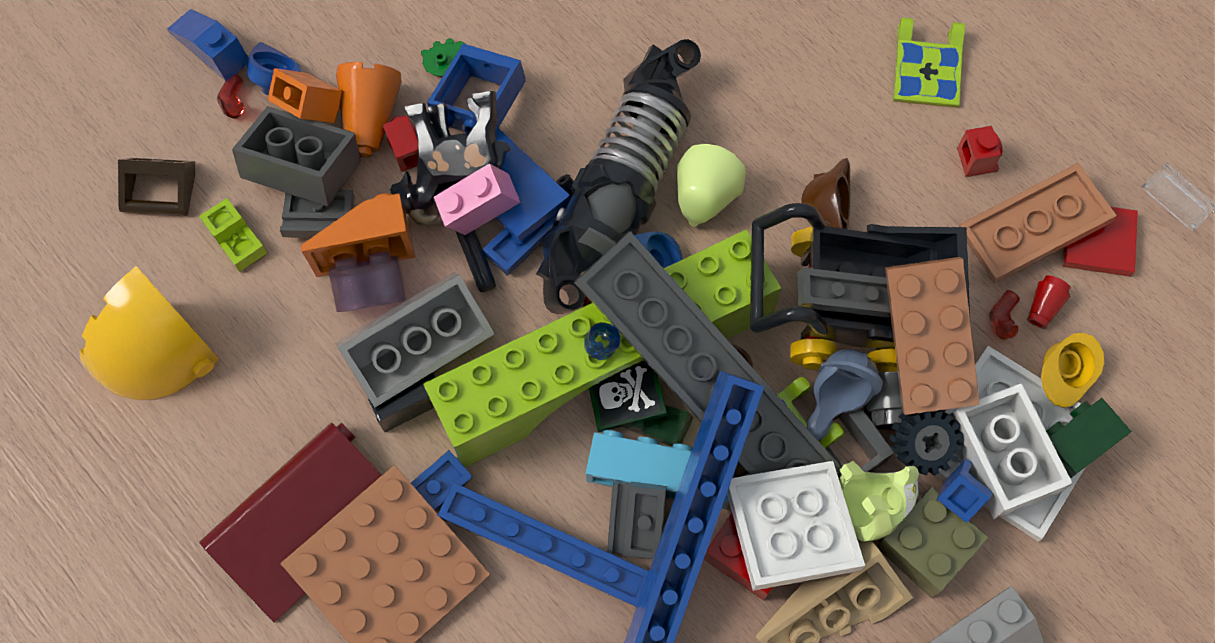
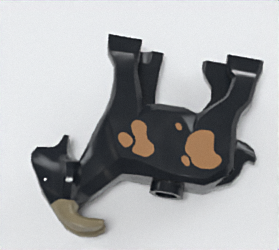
[390,91,511,226]

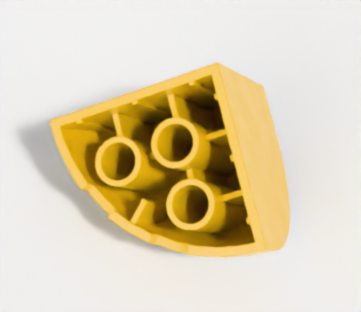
[79,266,219,400]

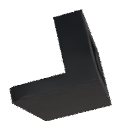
[368,372,436,433]

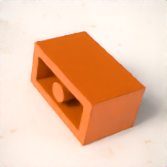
[268,68,342,123]

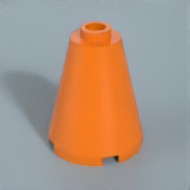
[336,62,402,157]

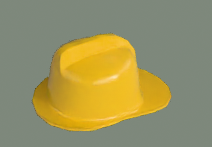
[1041,332,1104,408]

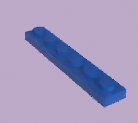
[437,482,649,607]

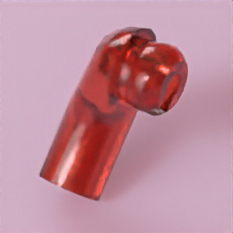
[216,74,245,119]
[989,290,1020,340]

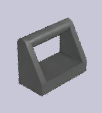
[825,408,894,473]

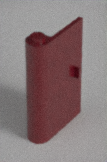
[199,422,382,623]

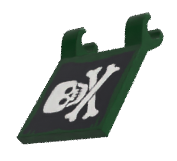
[588,360,667,432]

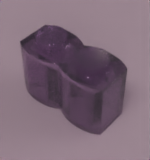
[329,251,406,312]

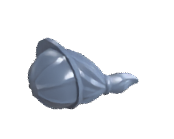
[807,349,883,441]

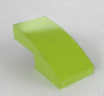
[199,198,268,272]

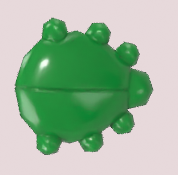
[421,38,466,76]

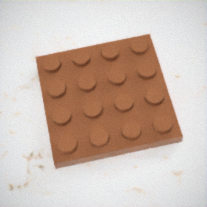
[280,465,490,643]

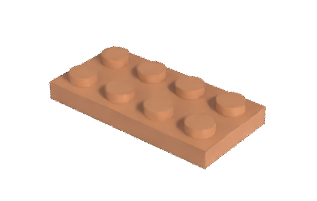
[959,163,1117,284]
[885,257,980,415]

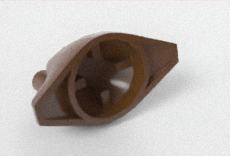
[801,158,850,229]

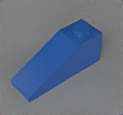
[167,9,249,82]

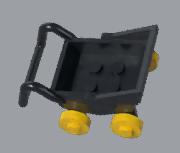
[750,203,970,373]

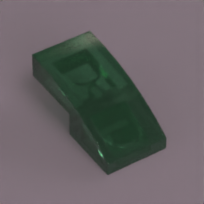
[623,405,693,447]

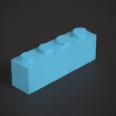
[585,430,733,509]

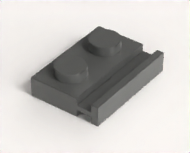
[280,190,355,238]
[607,479,667,559]

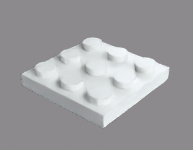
[727,461,865,591]

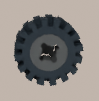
[890,410,964,475]

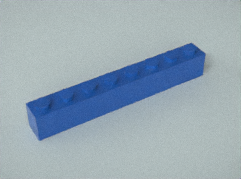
[624,370,764,643]

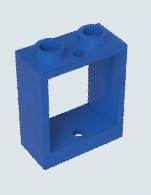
[427,43,526,134]

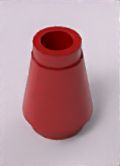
[1027,275,1071,329]

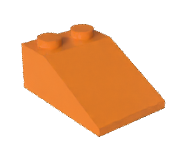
[301,193,416,277]

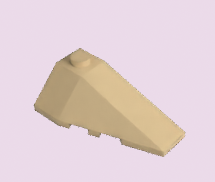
[756,539,913,643]

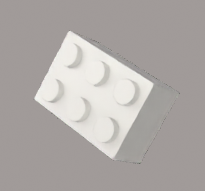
[950,383,1073,519]

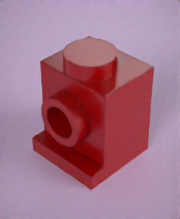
[383,116,418,172]
[957,126,1003,177]

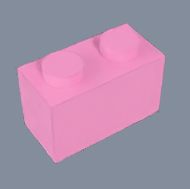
[434,163,521,235]

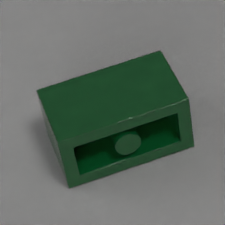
[1046,398,1132,479]

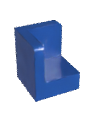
[937,458,992,523]

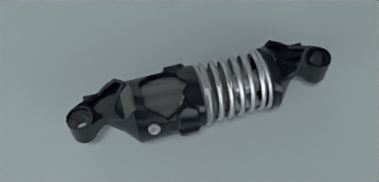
[536,39,701,314]

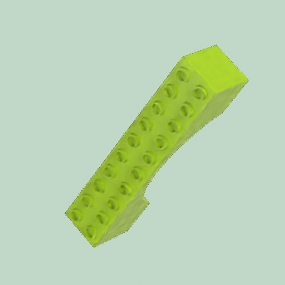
[423,229,781,468]

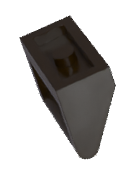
[118,157,195,216]

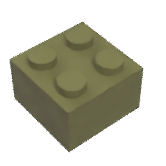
[876,487,988,598]

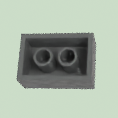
[232,106,361,206]

